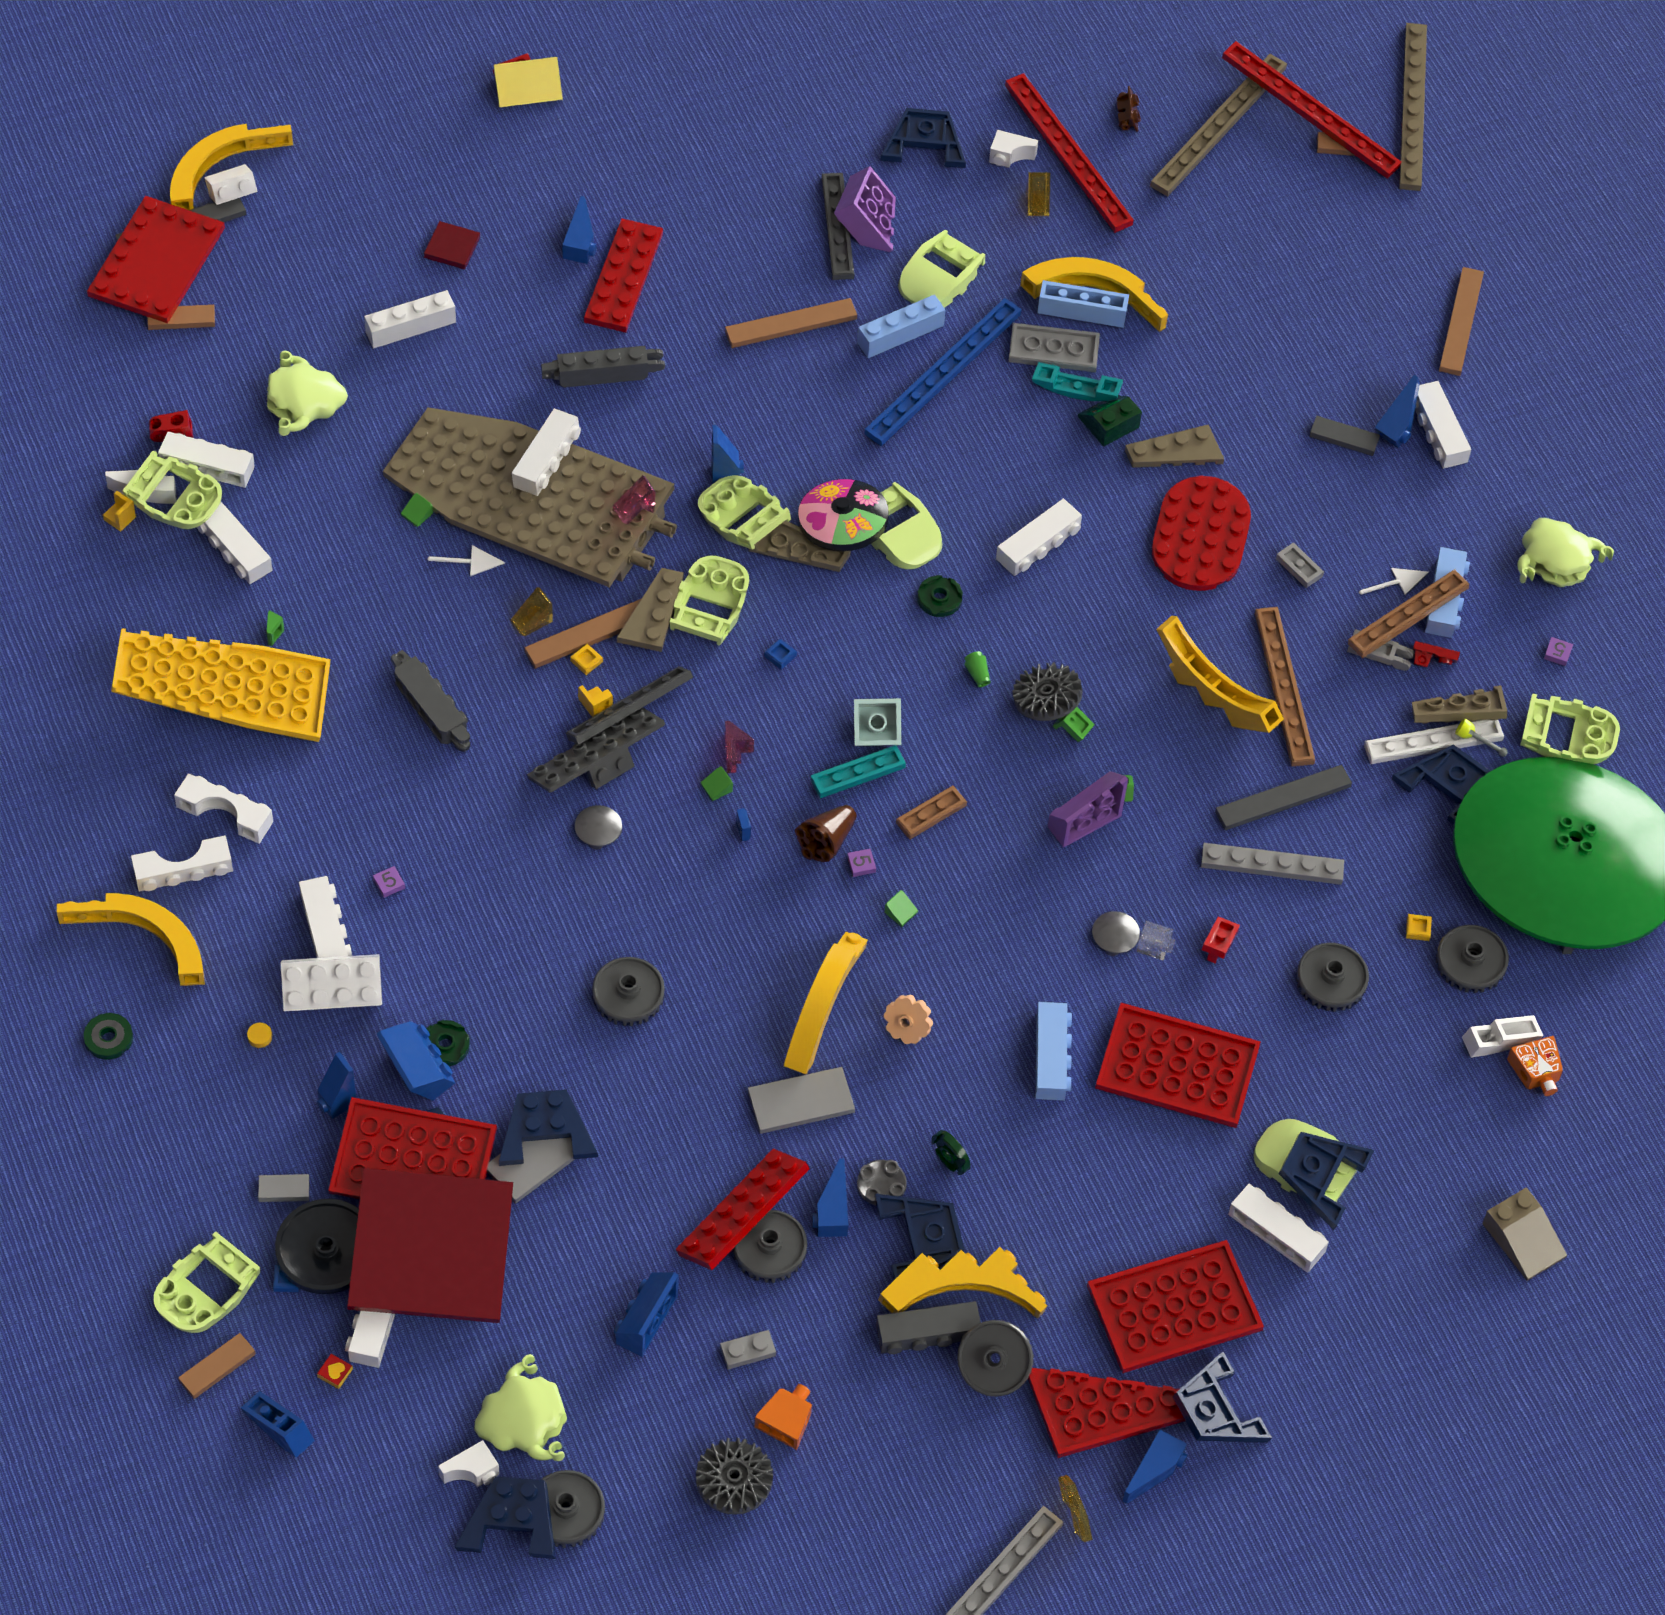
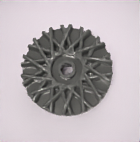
[1012,662,1083,721]
[1436,925,1509,993]
[1296,942,1369,1012]
[592,957,665,1026]
[733,1210,807,1283]
[957,1320,1034,1397]
[696,1438,773,1515]
[541,1470,605,1548]

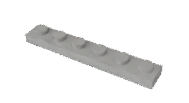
[1201,843,1344,885]
[946,1506,1063,1615]

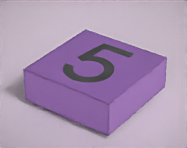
[1544,637,1573,666]
[847,849,876,877]
[373,866,405,898]

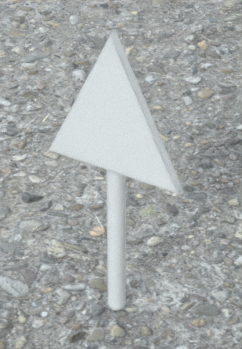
[428,545,505,576]
[1359,568,1429,595]

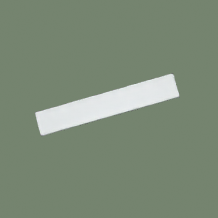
[1364,720,1504,764]

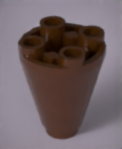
[795,805,857,862]

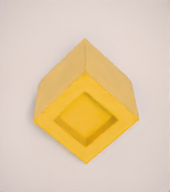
[103,491,136,532]
[578,685,613,717]

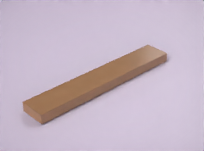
[1439,267,1484,376]
[725,298,857,348]
[1348,569,1469,659]
[525,598,642,669]

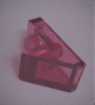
[612,475,656,524]
[725,721,754,773]

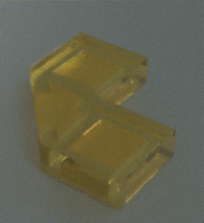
[1058,1475,1093,1542]

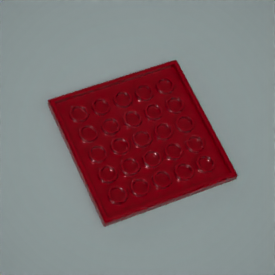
[347,1168,514,1323]

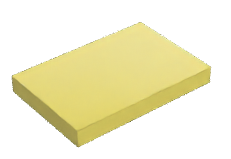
[493,57,563,107]

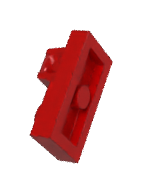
[1413,641,1460,667]
[1202,916,1240,963]

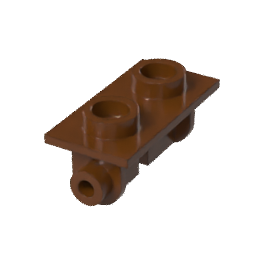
[1117,86,1141,132]

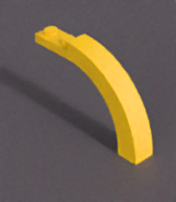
[170,124,293,210]
[1020,257,1168,332]
[57,893,205,986]
[784,932,868,1074]

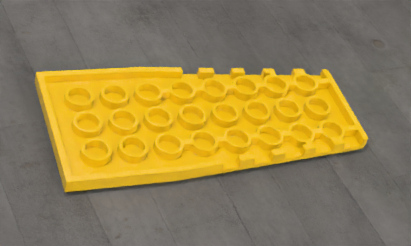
[111,628,331,742]

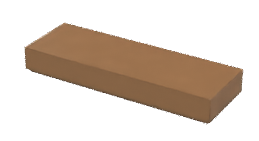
[148,305,215,330]
[896,785,967,840]
[178,1333,256,1399]

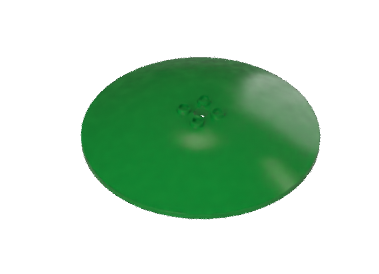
[1453,757,1665,949]

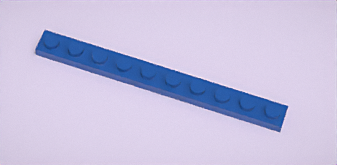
[864,298,1022,446]

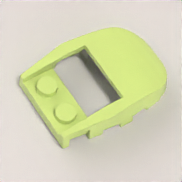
[898,230,985,308]
[123,451,222,529]
[698,475,791,550]
[871,482,942,569]
[670,556,749,645]
[1520,694,1620,764]
[1254,1119,1358,1202]
[154,1232,260,1333]

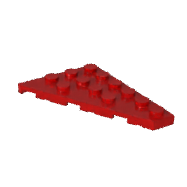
[1028,1368,1186,1458]

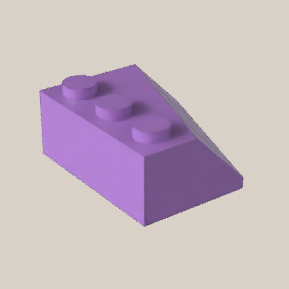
[834,166,896,252]
[1048,771,1128,848]

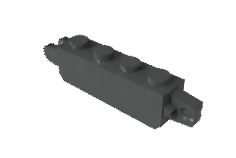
[541,346,665,388]
[391,650,470,752]

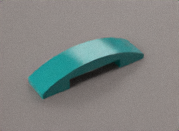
[1032,362,1123,401]

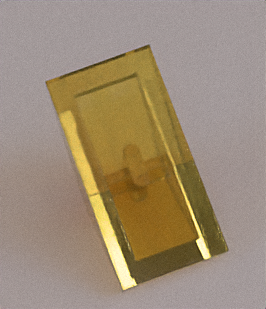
[1026,172,1050,216]
[510,587,553,636]

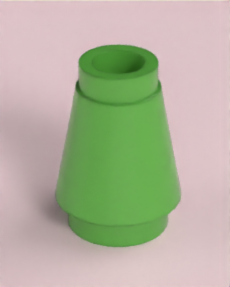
[964,651,991,687]

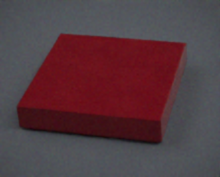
[424,221,480,269]

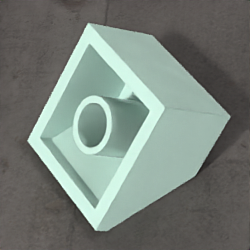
[854,698,901,746]

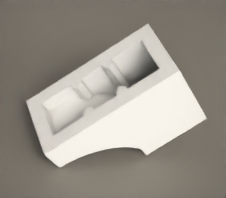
[989,130,1038,168]
[438,1440,499,1487]

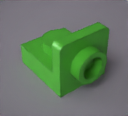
[1053,707,1095,742]

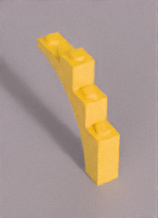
[1156,616,1284,733]
[878,1247,1047,1319]

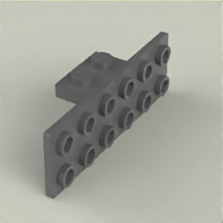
[527,707,665,793]

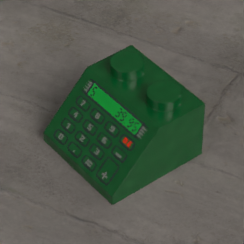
[1078,395,1142,447]

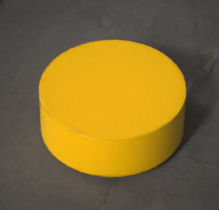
[247,1023,272,1048]

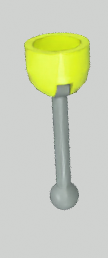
[1455,718,1508,757]

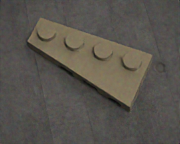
[1125,424,1224,468]
[749,521,850,572]
[617,568,684,652]
[1412,685,1507,723]

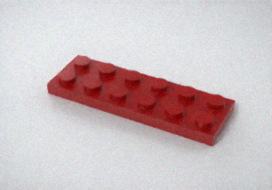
[584,218,663,333]
[676,1148,810,1270]

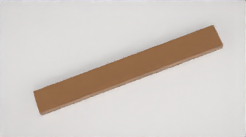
[1255,607,1315,767]

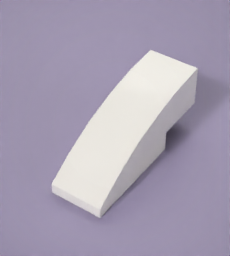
[105,470,176,504]
[1462,1015,1543,1058]

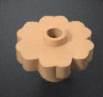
[884,995,933,1044]

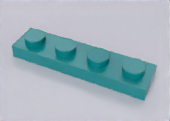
[811,745,906,798]

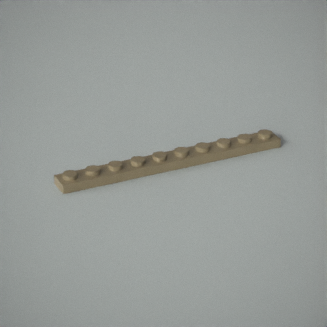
[1399,23,1427,191]
[1150,54,1287,197]

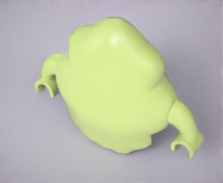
[267,351,348,436]
[1517,518,1614,587]
[474,1354,567,1461]

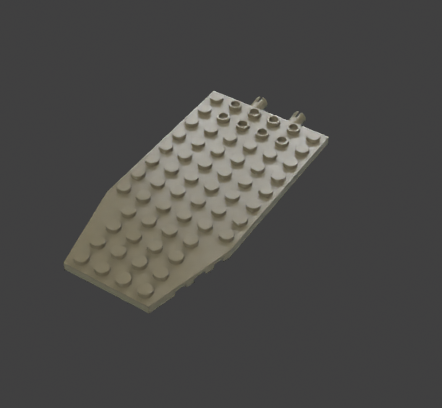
[383,407,677,588]

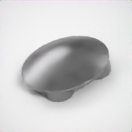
[575,805,622,849]
[1092,911,1140,956]
[857,1160,907,1205]

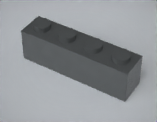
[876,1301,981,1354]

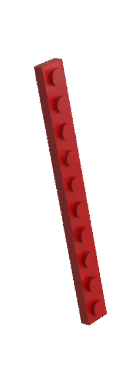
[1222,41,1402,179]
[1005,73,1134,233]

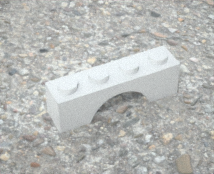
[174,773,273,844]
[131,835,233,892]

